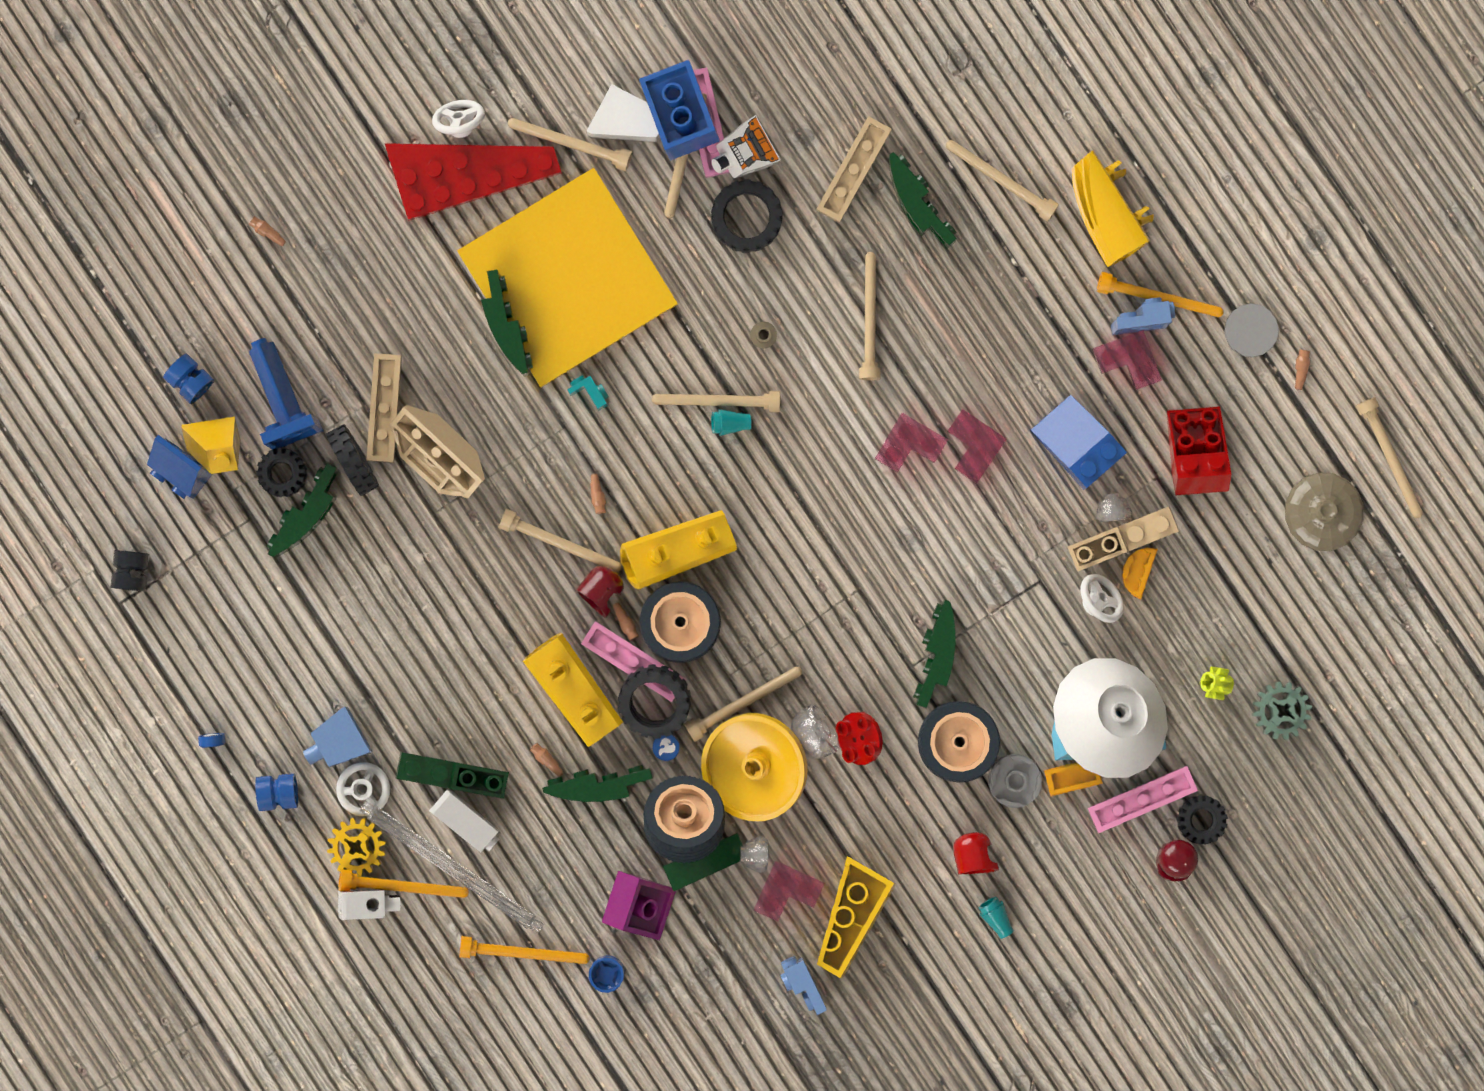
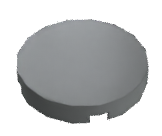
[1224,303,1279,358]
[988,754,1043,808]

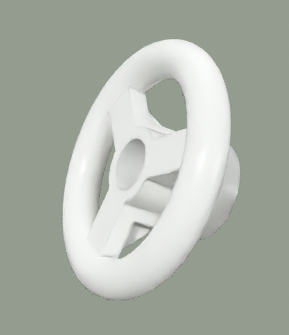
[432,100,485,138]
[1080,574,1124,623]
[336,762,390,816]

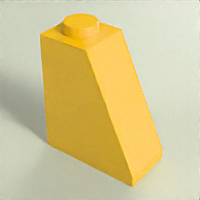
[181,416,240,474]

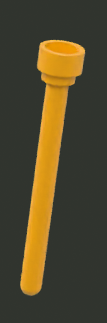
[1096,271,1224,317]
[338,869,469,898]
[459,936,590,964]

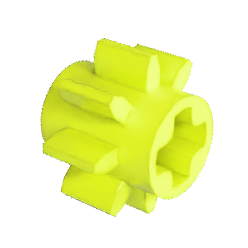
[1200,666,1234,700]

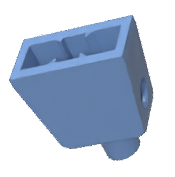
[303,707,372,767]

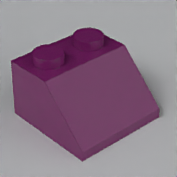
[602,871,676,940]

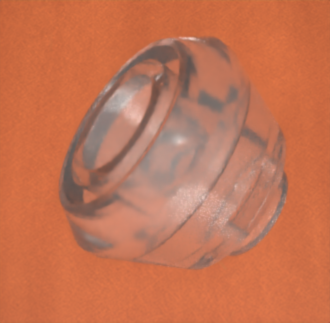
[1095,493,1132,522]
[741,836,769,873]

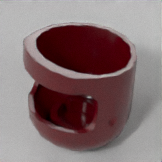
[576,566,624,618]
[1156,840,1198,882]

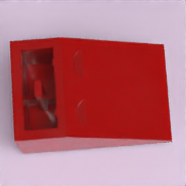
[1167,406,1232,496]

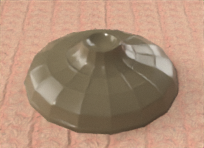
[1285,473,1364,551]

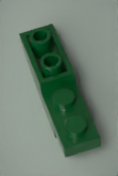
[888,152,957,249]
[481,269,533,377]
[267,463,339,558]
[913,600,956,708]
[395,752,509,799]
[542,765,653,802]

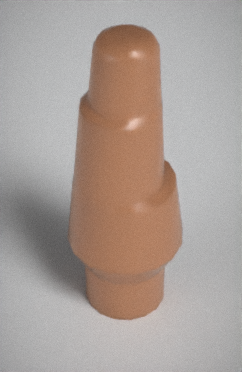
[249,216,286,246]
[1295,349,1310,390]
[590,473,606,514]
[613,602,639,641]
[530,743,563,777]

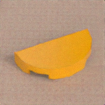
[1122,547,1158,600]

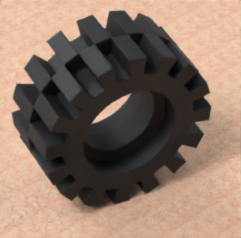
[256,448,307,498]
[1177,795,1228,845]

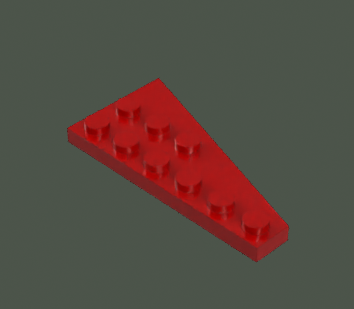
[384,143,562,221]

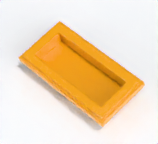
[1044,762,1103,796]

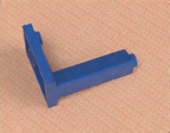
[249,338,324,450]

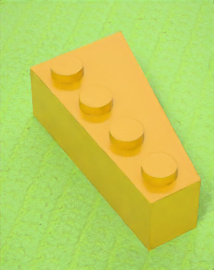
[817,856,896,978]

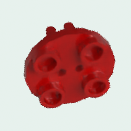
[835,712,883,765]

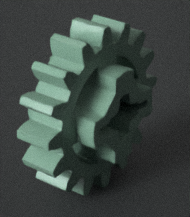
[1252,682,1312,740]

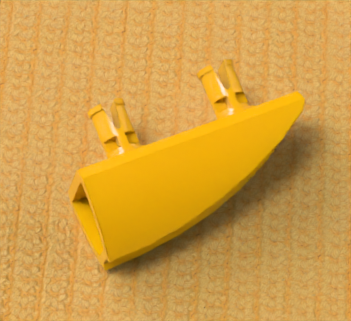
[1072,150,1154,267]
[620,510,737,589]
[523,633,623,747]

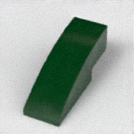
[663,833,748,891]

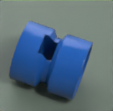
[163,353,214,404]
[255,773,298,811]
[589,955,625,993]

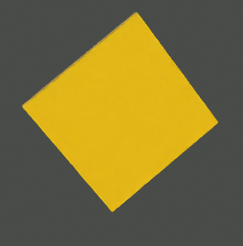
[457,168,678,388]

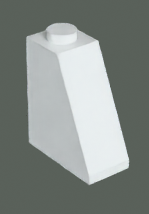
[587,84,659,142]
[429,789,500,853]

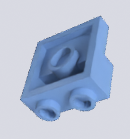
[1111,298,1175,335]
[781,956,827,1015]

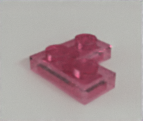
[1092,330,1162,390]
[947,409,1007,484]
[874,413,948,473]
[753,861,825,921]

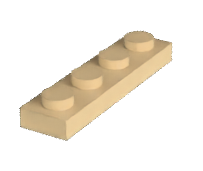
[816,116,892,223]
[367,353,402,463]

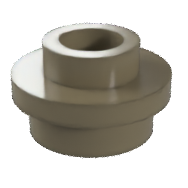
[750,322,777,349]

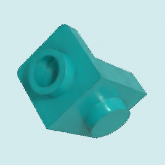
[567,375,609,411]

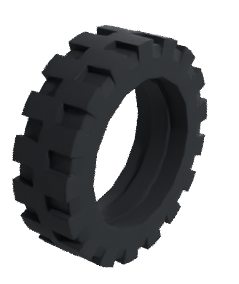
[711,179,783,253]
[326,424,379,496]
[618,664,691,739]

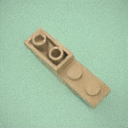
[1068,506,1179,572]

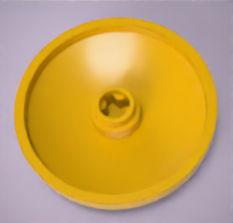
[701,713,808,821]

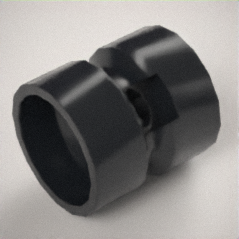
[110,550,150,591]

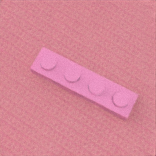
[693,67,730,178]
[581,621,686,702]
[1087,766,1198,833]

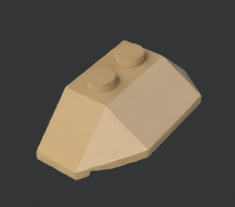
[390,405,485,498]

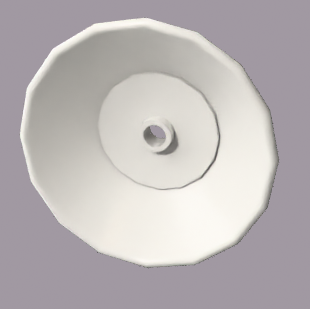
[1053,658,1168,778]

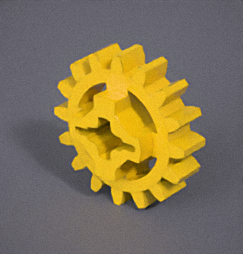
[327,818,386,876]

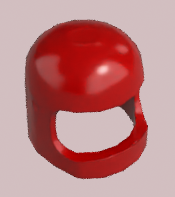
[953,832,999,875]

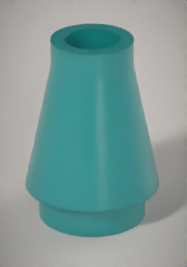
[711,409,751,436]
[979,897,1014,939]

